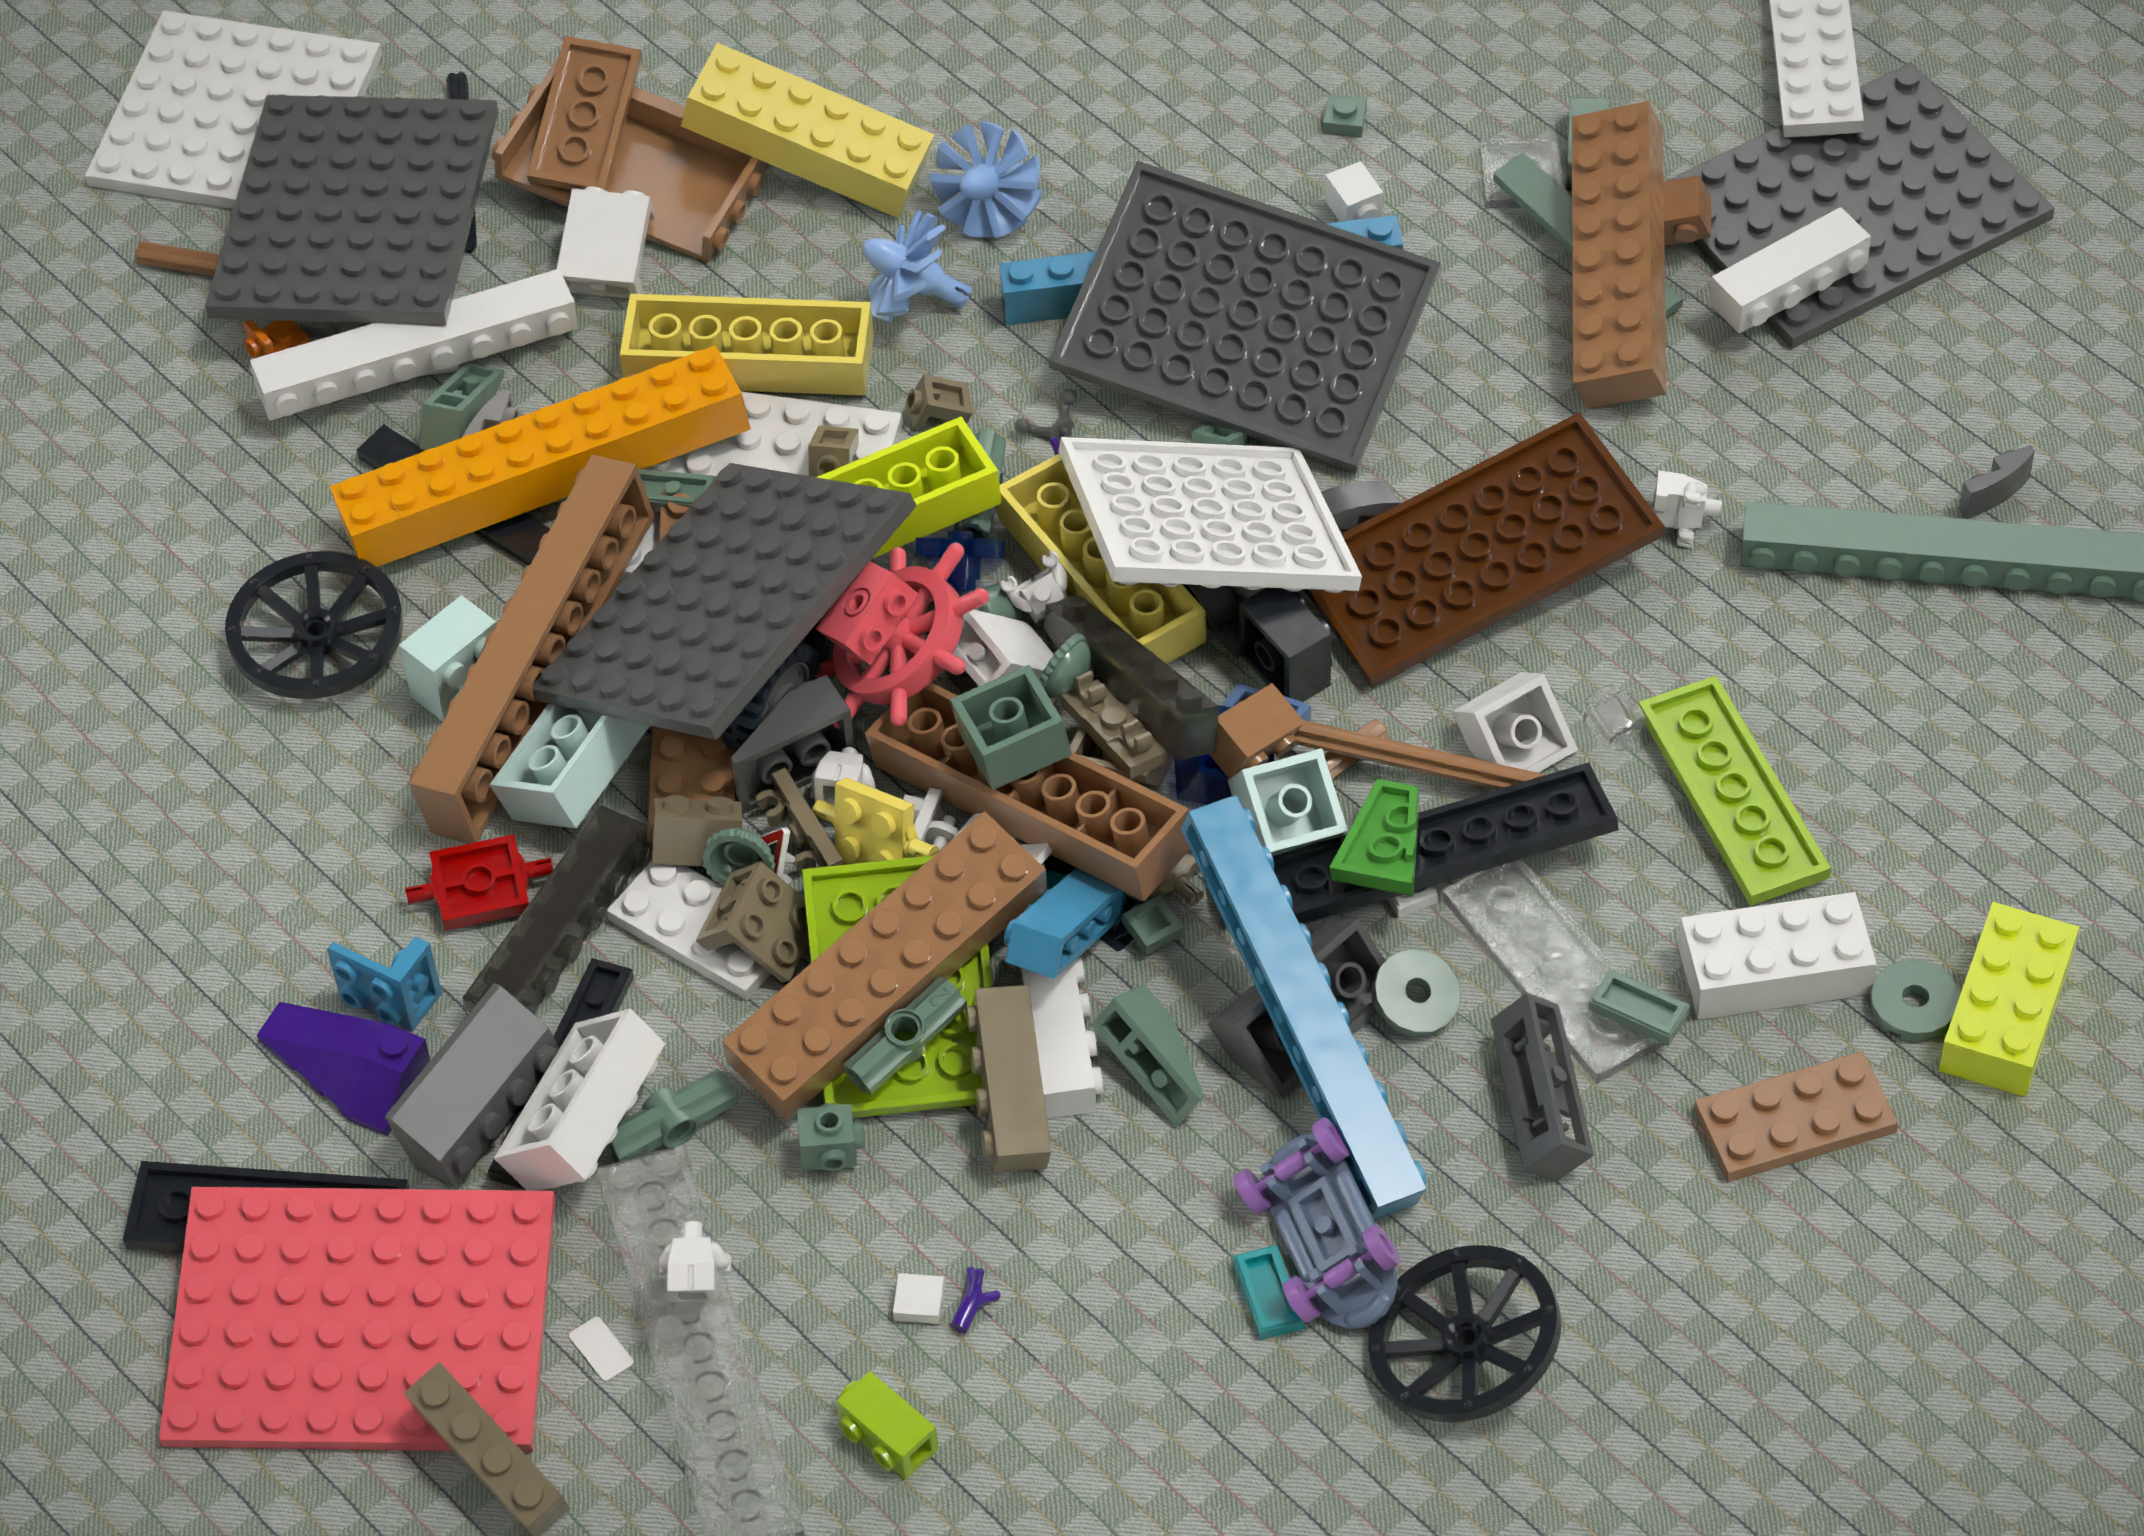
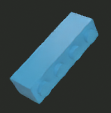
[1004,868,1126,979]

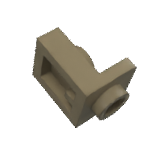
[906,374,973,431]
[809,426,859,477]

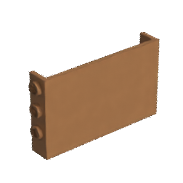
[491,56,769,263]

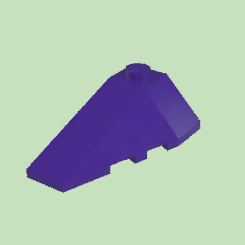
[257,1002,431,1137]

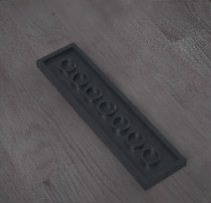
[1272,762,1619,924]

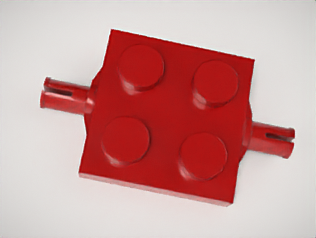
[405,834,554,931]

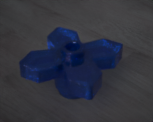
[915,531,1005,591]

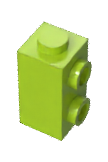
[836,1371,939,1480]

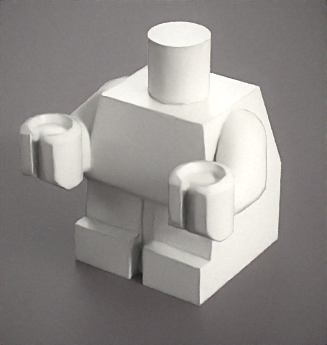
[1652,471,1722,548]
[1000,551,1072,624]
[810,747,876,806]
[658,1221,731,1302]

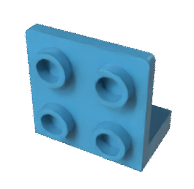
[327,937,442,1032]

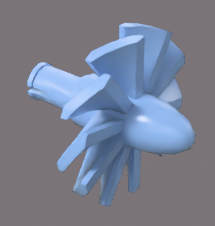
[930,121,1043,238]
[863,210,972,323]

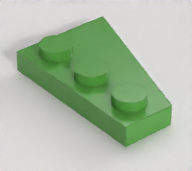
[1329,779,1419,896]

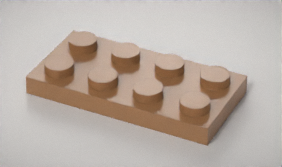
[527,36,642,191]
[1694,1051,1898,1183]

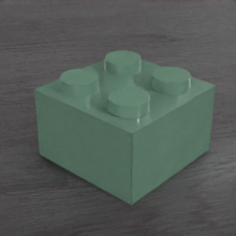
[950,665,1072,790]

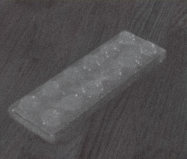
[1442,859,1665,1084]

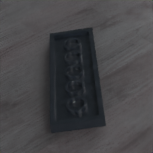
[123,1161,410,1253]

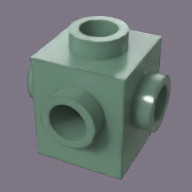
[797,1103,864,1171]

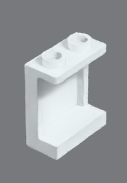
[557,187,655,299]
[953,610,1057,703]

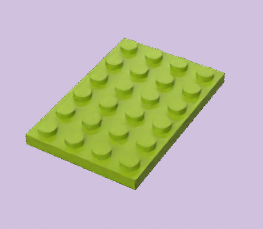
[802,855,993,1118]

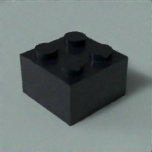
[1239,587,1333,702]

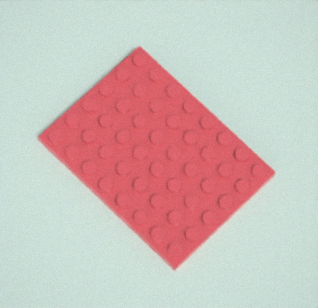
[159,1187,556,1452]

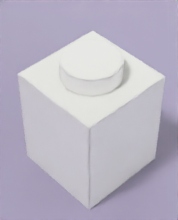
[1326,161,1383,222]

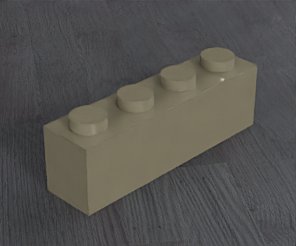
[965,985,1052,1173]
[404,1362,570,1536]

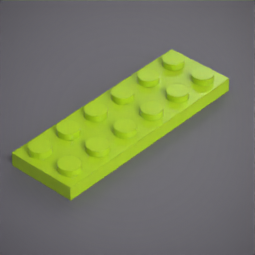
[1638,675,1831,906]

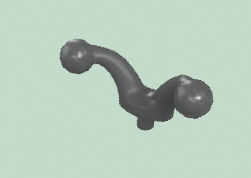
[1015,389,1077,439]

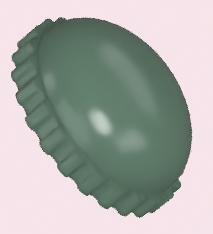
[1039,633,1091,698]
[702,828,775,887]

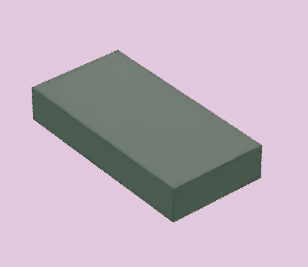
[1588,969,1690,1046]

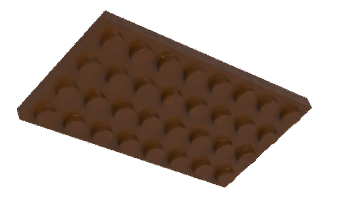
[1304,412,1666,688]

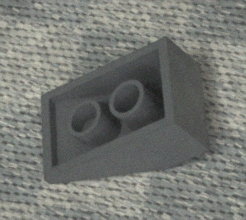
[731,675,855,815]

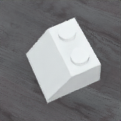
[1452,672,1578,773]

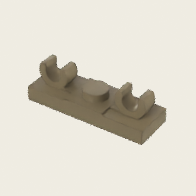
[1061,671,1167,779]
[756,768,844,872]

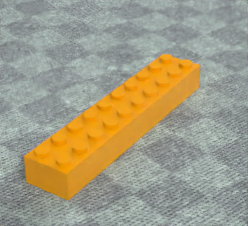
[329,345,751,567]

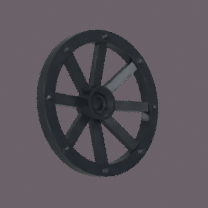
[225,551,403,699]
[1368,1245,1561,1423]

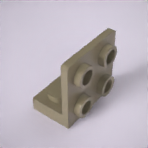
[695,861,809,982]

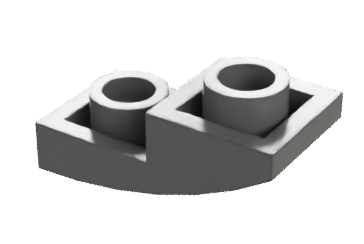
[1959,445,2035,519]
[1321,481,1401,529]

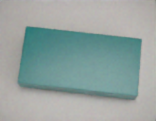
[1233,1244,1304,1340]

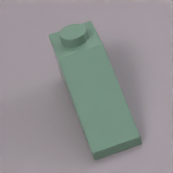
[420,363,504,450]
[1091,984,1204,1127]

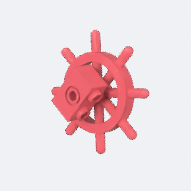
[815,543,989,729]

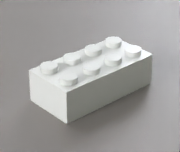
[1678,892,1877,1020]
[494,1008,666,1191]

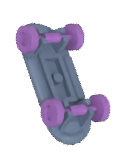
[1233,1117,1400,1329]

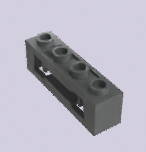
[1490,993,1594,1182]

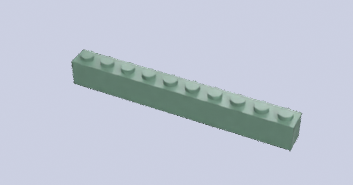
[1740,501,2144,601]

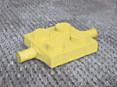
[812,777,939,864]

